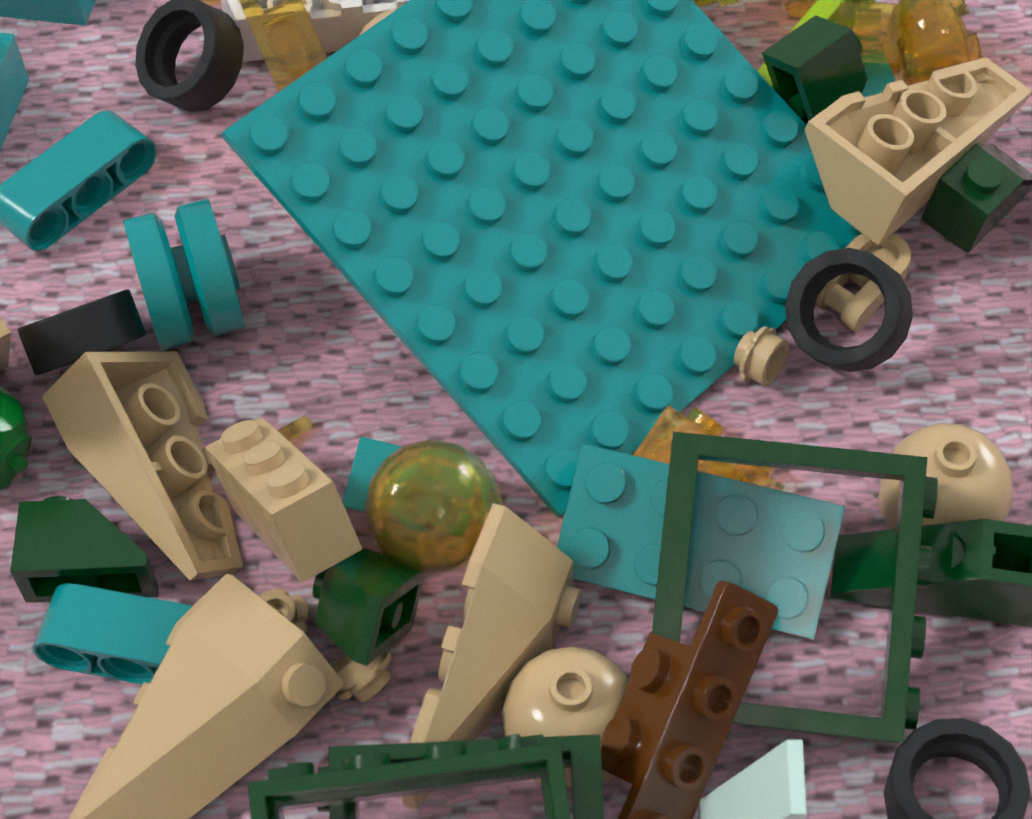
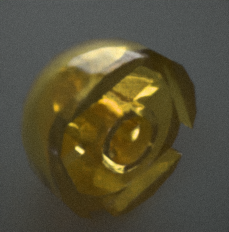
[879,0,982,86]
[365,439,503,575]

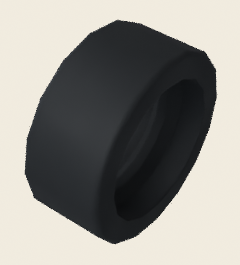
[135,0,244,112]
[785,248,913,372]
[17,289,146,375]
[884,718,1031,819]

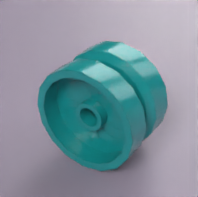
[123,198,245,351]

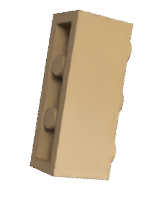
[205,417,362,583]

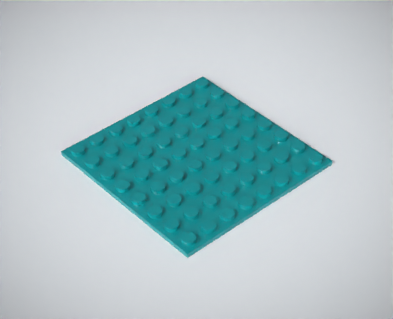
[221,0,862,517]

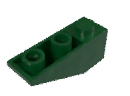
[830,519,1032,628]

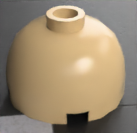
[878,423,1013,529]
[501,646,630,788]

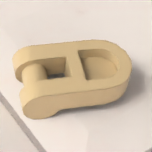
[815,233,911,333]

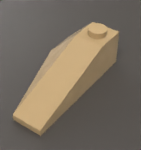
[804,57,1032,246]
[42,351,243,580]
[402,503,582,810]
[69,574,345,819]

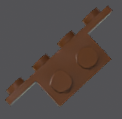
[601,580,778,819]

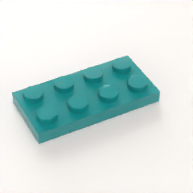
[557,443,845,639]

